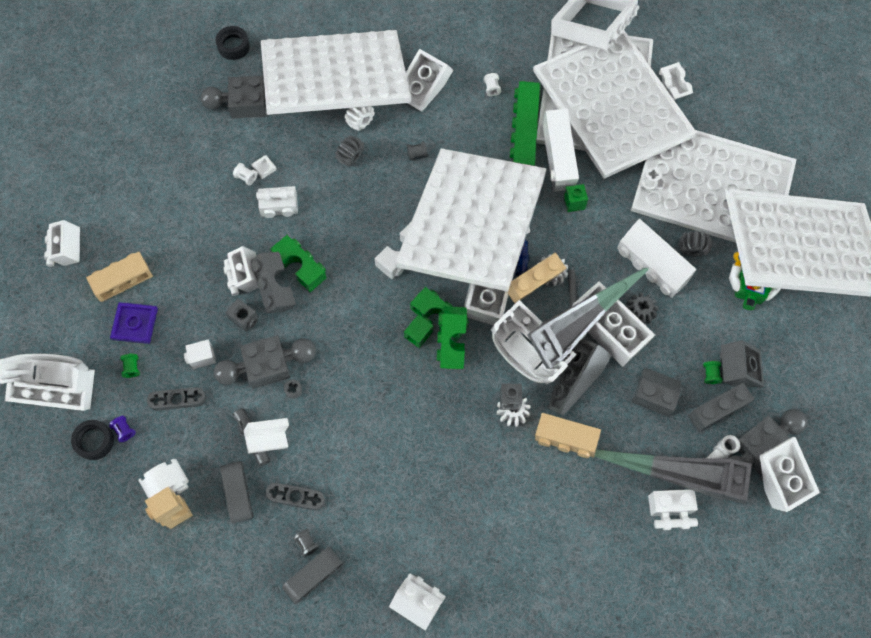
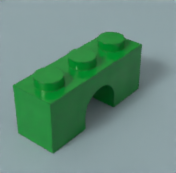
[270,235,326,292]
[410,287,469,342]
[436,306,467,369]

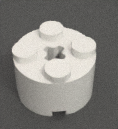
[138,459,189,498]

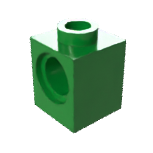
[563,184,588,213]
[404,314,434,349]

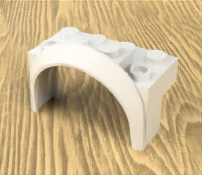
[491,300,576,384]
[0,354,95,411]

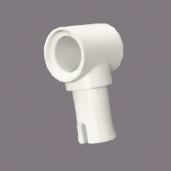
[706,435,740,459]

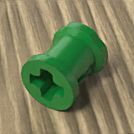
[120,353,140,378]
[703,361,723,385]

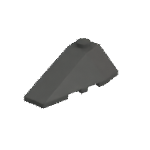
[548,339,612,415]

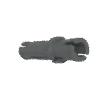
[233,408,271,467]

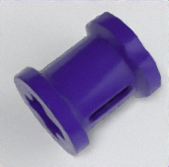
[109,416,136,443]

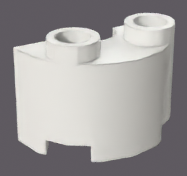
[659,62,693,100]

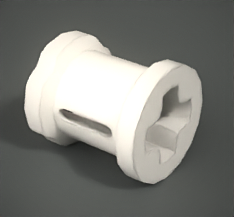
[484,73,501,96]
[233,163,258,186]
[641,167,662,190]

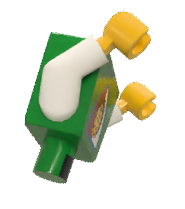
[729,252,781,310]

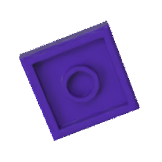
[110,302,158,344]

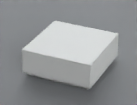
[251,155,277,179]

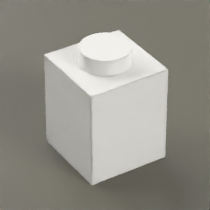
[184,339,216,369]

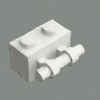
[256,186,298,218]
[44,220,80,267]
[223,246,258,296]
[648,489,698,530]
[389,573,446,631]

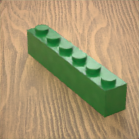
[509,81,540,166]

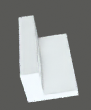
[244,418,289,454]

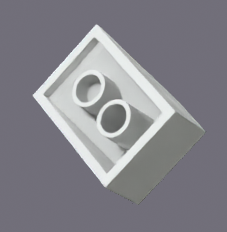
[406,49,453,112]
[760,437,820,512]

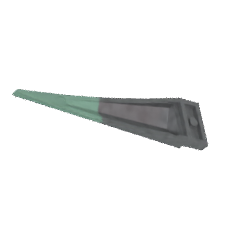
[527,268,649,369]
[594,449,752,504]

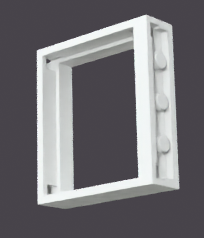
[551,0,639,50]

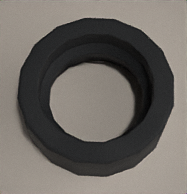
[215,26,250,60]
[71,420,114,460]

